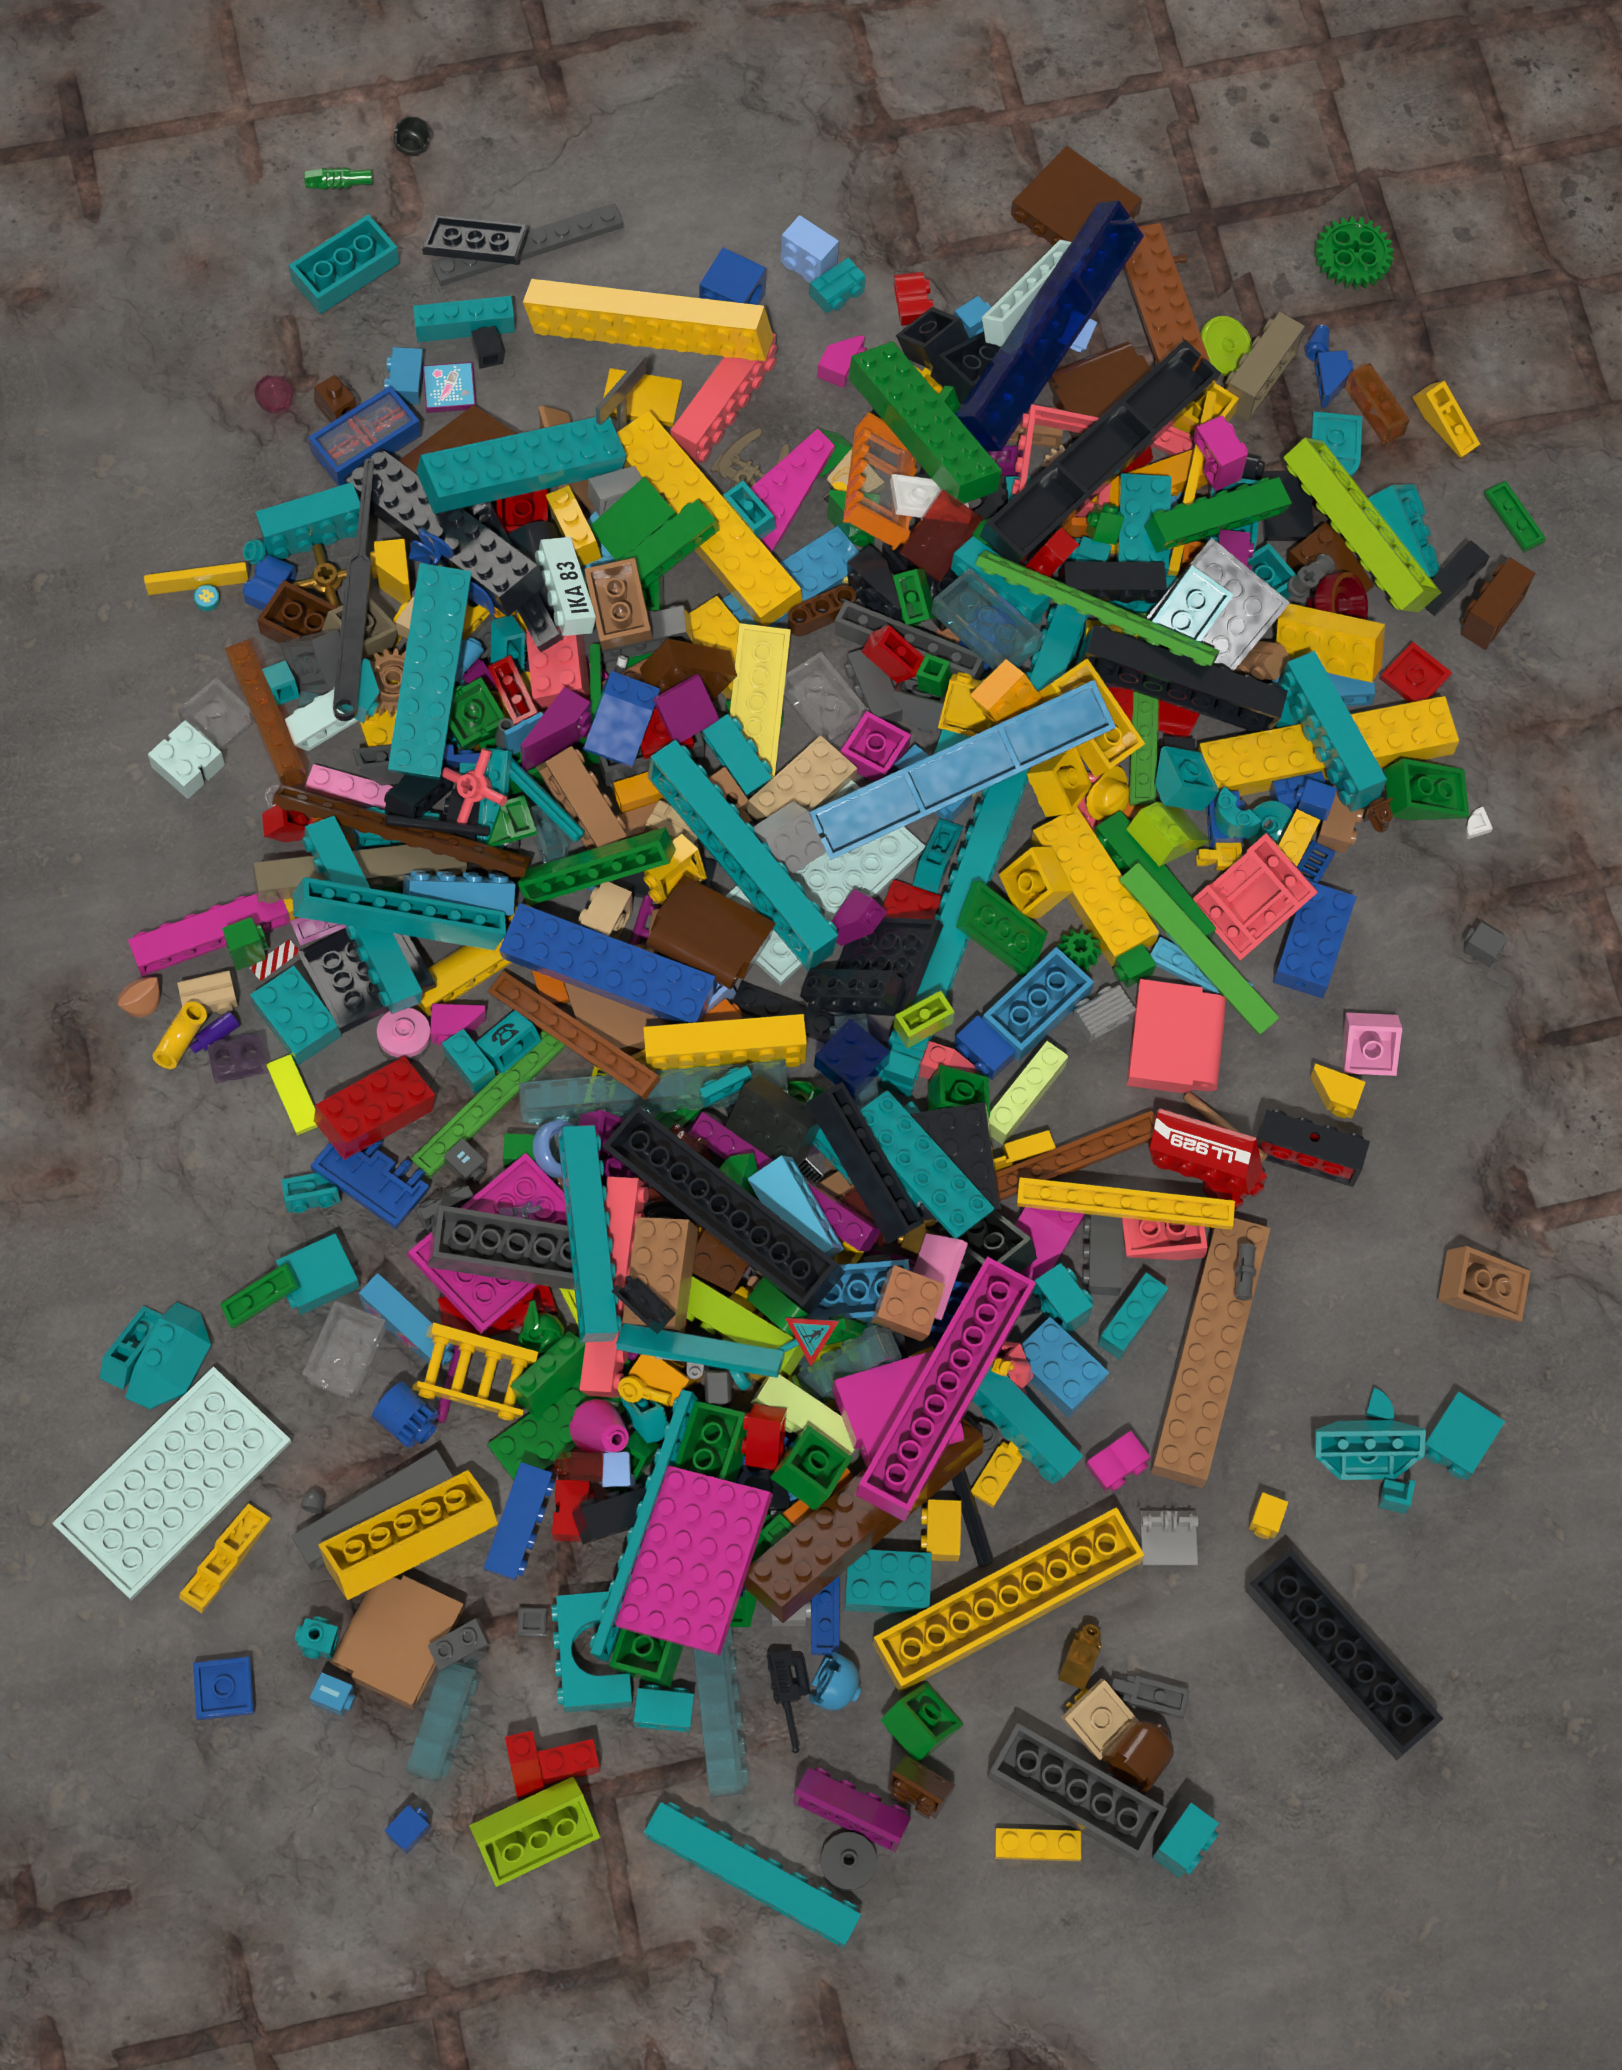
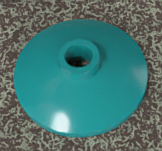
[1248,801,1294,846]

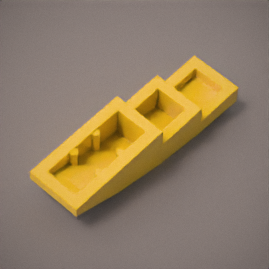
[179,1503,271,1613]

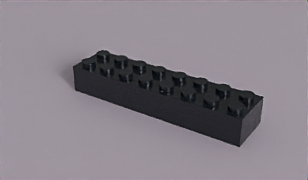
[1076,625,1288,733]
[1245,1548,1443,1761]

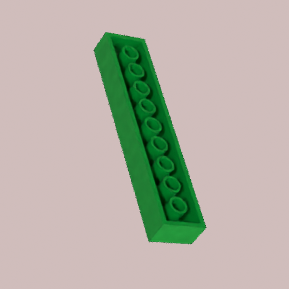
[609,1401,747,1687]

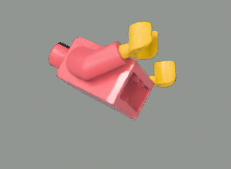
[991,1342,1033,1396]

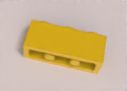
[546,485,601,567]

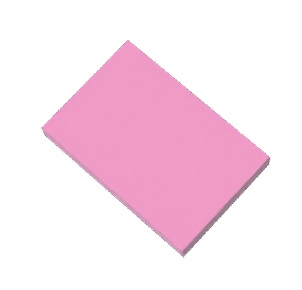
[913,1233,968,1320]

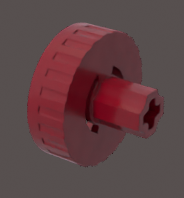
[1306,572,1368,620]

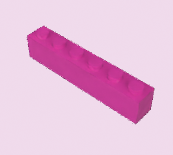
[128,894,291,977]

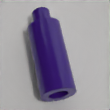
[189,1011,240,1054]

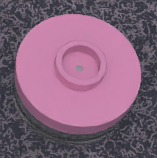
[377,1008,430,1063]

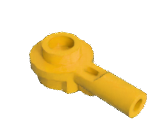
[618,1375,671,1405]

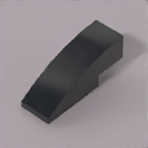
[1425,540,1490,617]

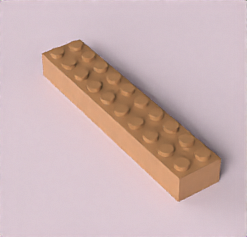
[1150,1218,1271,1488]

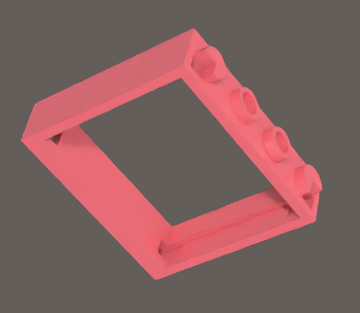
[1012,404,1111,517]

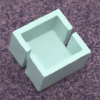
[148,720,225,799]

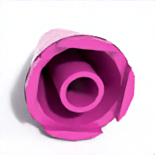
[569,1399,629,1454]

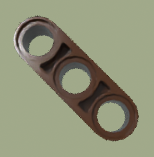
[788,585,856,637]

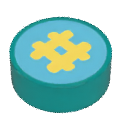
[194,585,220,611]

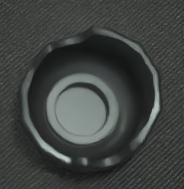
[393,116,431,156]

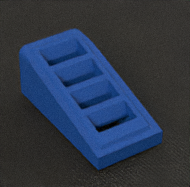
[1297,841,1336,884]

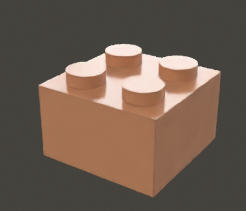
[871,1265,946,1341]

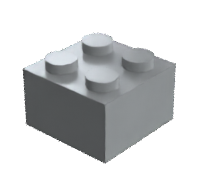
[753,801,826,876]

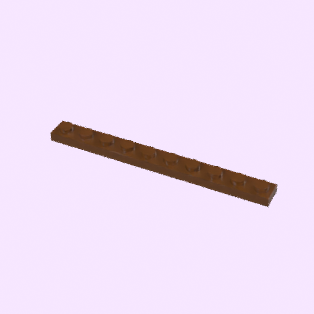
[272,785,531,878]

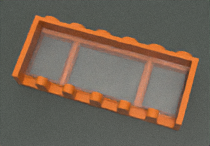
[843,412,917,550]

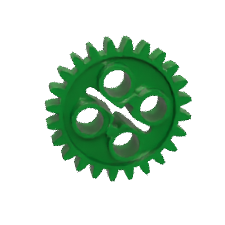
[1314,216,1394,290]

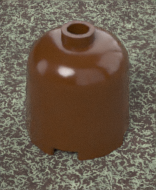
[1102,1721,1174,1794]

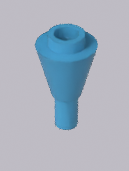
[455,638,484,684]

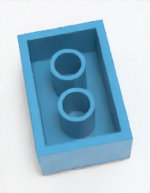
[1021,1317,1110,1418]

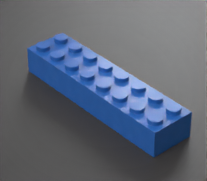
[499,903,718,1024]

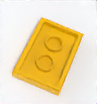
[603,368,683,427]

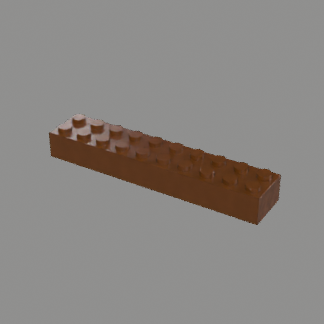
[744,1418,983,1623]

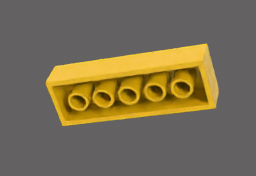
[1031,807,1159,967]
[643,1014,807,1078]
[318,1470,498,1600]

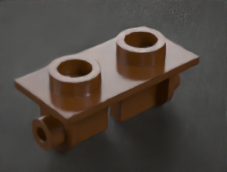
[1363,797,1393,832]

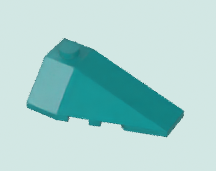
[1368,484,1440,578]

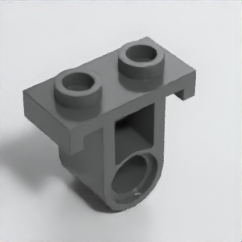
[428,1618,491,1671]

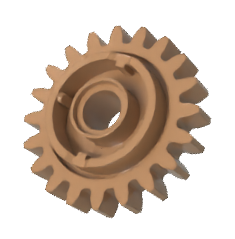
[367,648,406,718]

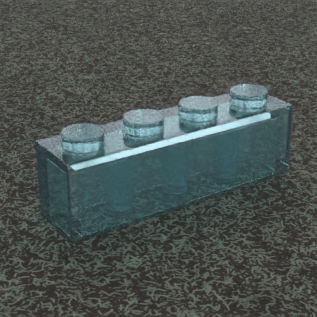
[791,1325,902,1404]
[406,1664,480,1784]

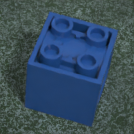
[699,248,766,305]

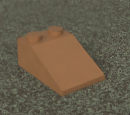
[1438,1246,1531,1322]

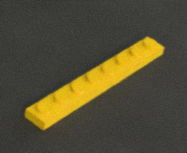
[1017,1177,1235,1230]

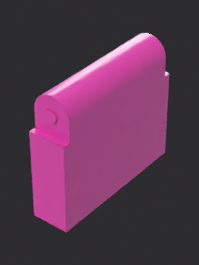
[832,1350,964,1468]

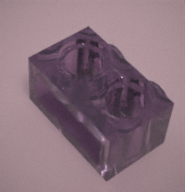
[207,1034,268,1084]

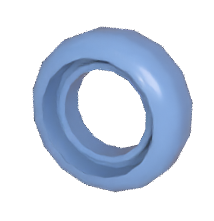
[533,1120,574,1179]

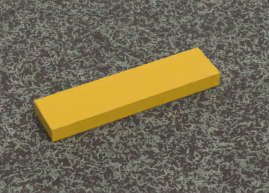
[144,562,249,595]

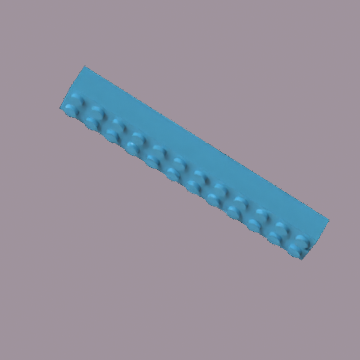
[809,680,1116,860]

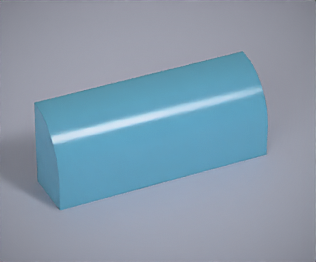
[748,1155,844,1258]

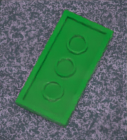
[956,881,1048,978]

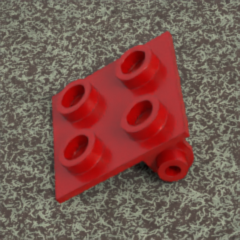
[1158,700,1200,738]

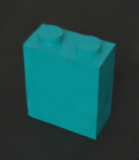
[276,1233,360,1315]
[1425,1391,1505,1481]

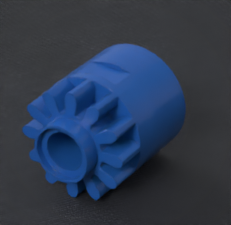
[372,1381,439,1449]

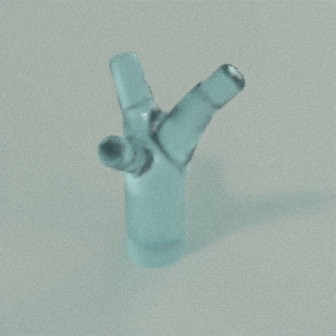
[499,1202,541,1220]

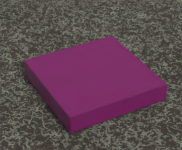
[653,674,719,744]

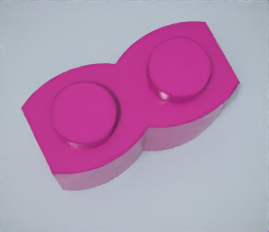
[1085,1431,1151,1492]

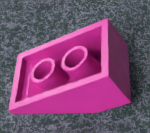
[1015,1207,1085,1281]

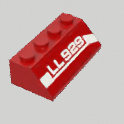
[1149,1109,1263,1195]

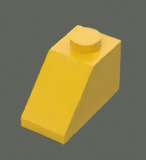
[1310,1064,1366,1119]

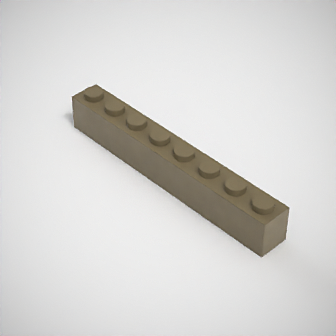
[253,845,467,903]

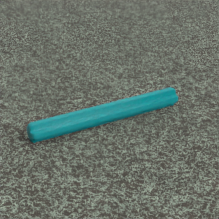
[495,747,584,842]

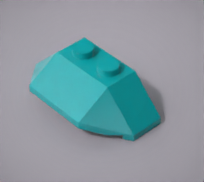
[125,1302,211,1410]
[1315,1420,1426,1480]

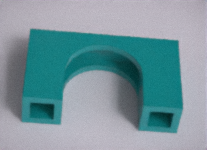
[551,1591,632,1713]

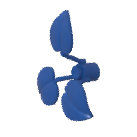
[409,527,494,617]

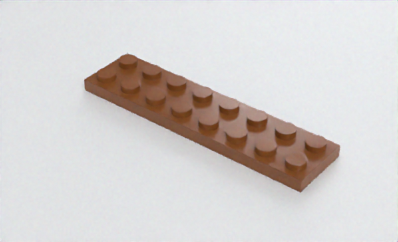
[1113,223,1211,372]

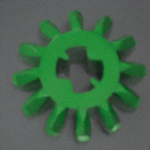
[1057,928,1102,972]

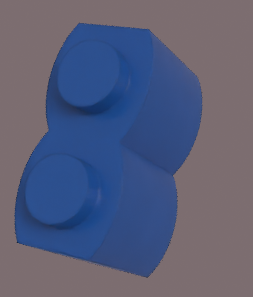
[243,555,297,611]

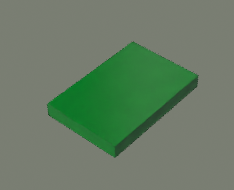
[589,477,677,561]

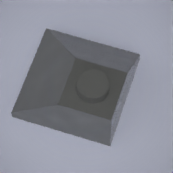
[893,678,948,733]

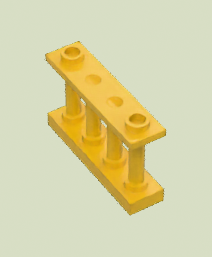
[412,1323,538,1421]

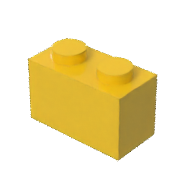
[920,1499,961,1562]

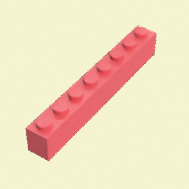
[580,1177,649,1398]

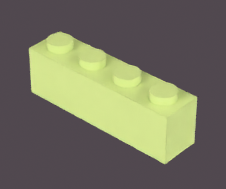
[989,1041,1068,1145]
[750,1374,855,1456]

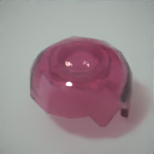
[254,375,294,414]

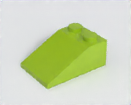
[1127,802,1209,867]

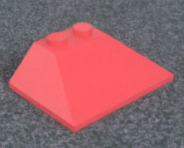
[1193,833,1318,960]

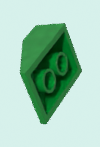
[1384,759,1470,820]

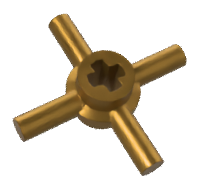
[291,544,347,607]

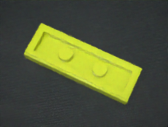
[266,1054,318,1136]

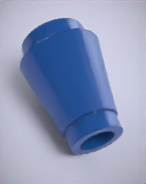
[1305,325,1330,362]

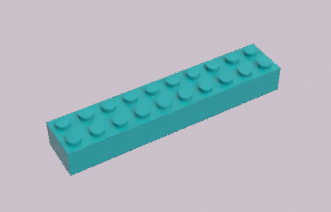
[648,740,838,972]

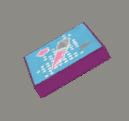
[423,362,476,413]

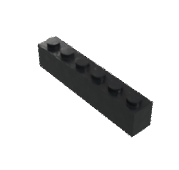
[806,1082,924,1244]

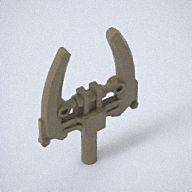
[711,428,790,489]

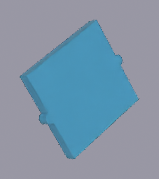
[504,712,543,756]

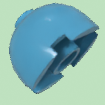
[809,1652,861,1711]

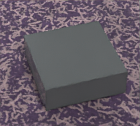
[517,1607,547,1638]

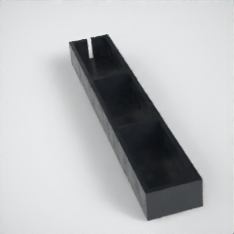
[980,340,1221,566]

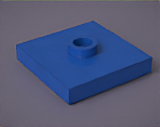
[193,1656,254,1720]

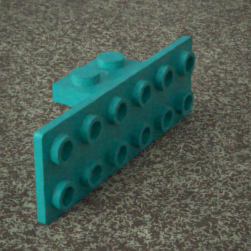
[859,1091,994,1239]

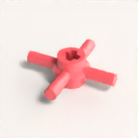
[441,748,507,824]

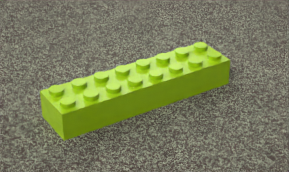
[1283,437,1441,612]

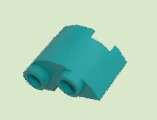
[1214,786,1262,839]

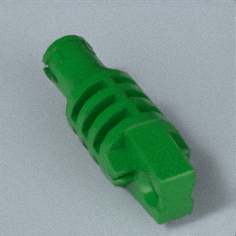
[304,167,373,190]

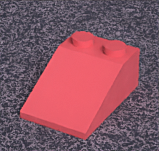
[1121,1218,1207,1260]

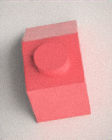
[919,1041,977,1080]

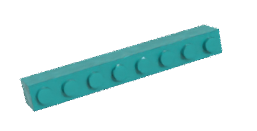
[302,816,422,1014]
[293,877,506,950]
[558,1125,621,1343]
[644,1802,862,1949]

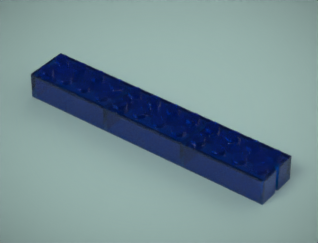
[956,200,1144,452]

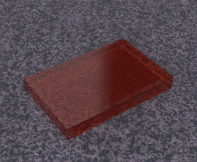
[898,489,983,582]

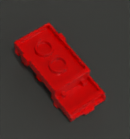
[437,1285,558,1338]

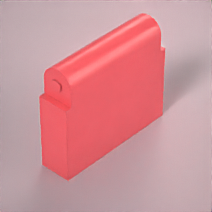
[1126,979,1227,1094]

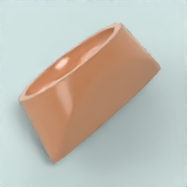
[117,977,160,1018]

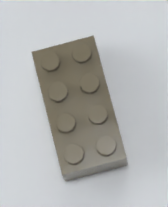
[1226,312,1305,422]

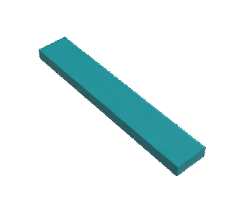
[616,1323,784,1378]

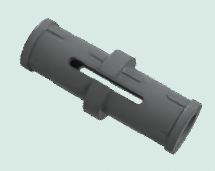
[1234,1243,1256,1301]

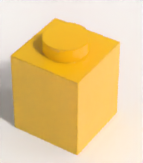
[1249,1492,1288,1539]

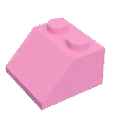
[1343,1013,1402,1076]

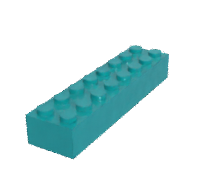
[416,416,627,514]
[388,563,472,780]

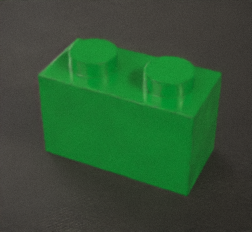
[893,569,937,625]
[222,917,268,970]

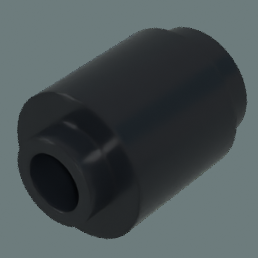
[1242,454,1265,480]

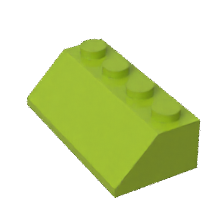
[469,1777,600,1887]

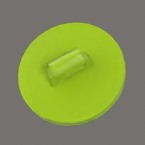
[1200,316,1252,376]

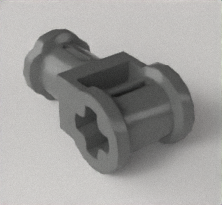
[1287,554,1336,598]

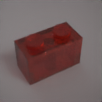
[554,1452,604,1482]

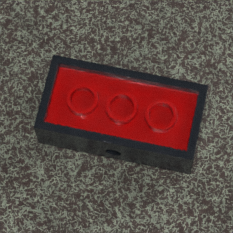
[1256,1109,1370,1187]

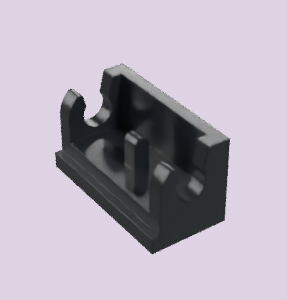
[611,1275,676,1334]

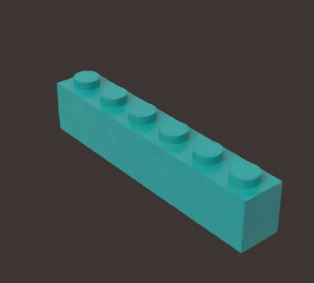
[973,1363,1083,1485]

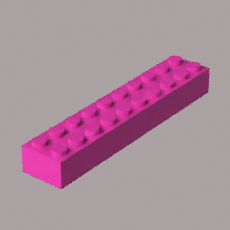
[856,1257,1036,1522]

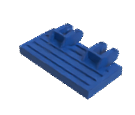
[311,1140,429,1229]

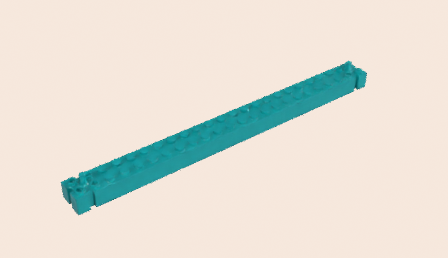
[869,536,1112,1098]

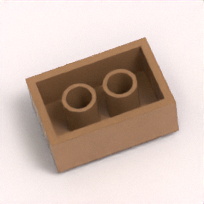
[584,558,653,650]

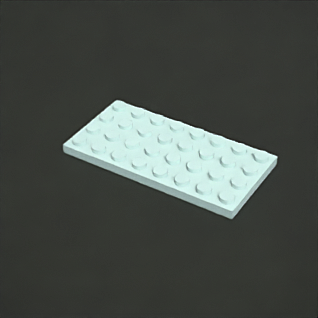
[725,780,926,986]
[52,1367,292,1601]

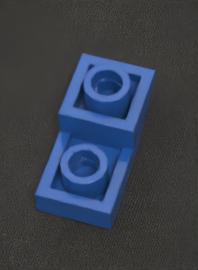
[443,743,480,768]

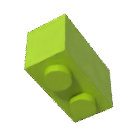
[893,990,955,1048]

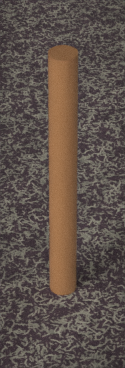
[1183,1092,1267,1162]

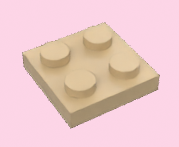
[1061,1679,1139,1760]

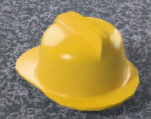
[1086,766,1130,820]

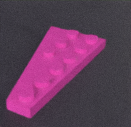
[750,428,835,555]

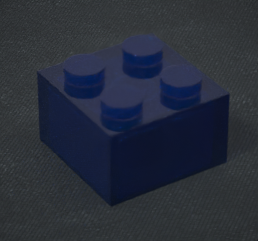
[814,1018,891,1100]

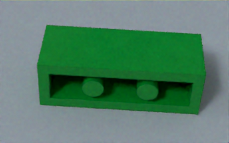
[510,1331,586,1418]

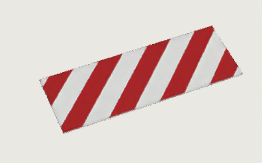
[250,939,300,981]

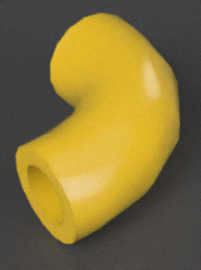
[152,1001,207,1069]

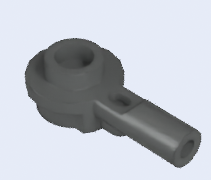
[963,1414,998,1451]

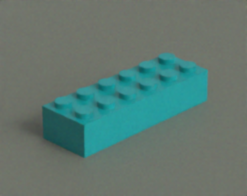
[1279,651,1387,812]

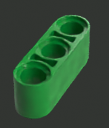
[746,1277,809,1336]

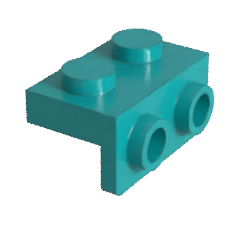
[281,1173,341,1213]

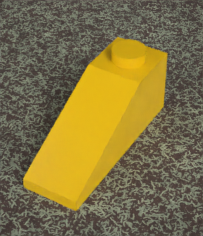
[1412,381,1480,457]

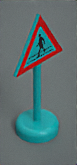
[729,1317,840,1391]

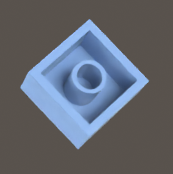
[781,215,839,283]

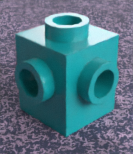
[295,1616,340,1660]

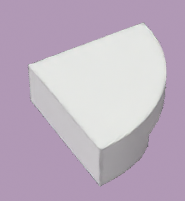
[1466,806,1493,839]

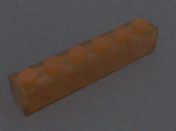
[225,639,307,787]

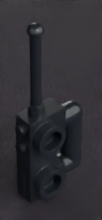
[766,1650,810,1754]

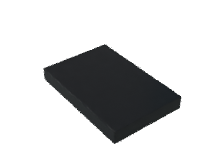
[1259,471,1314,541]

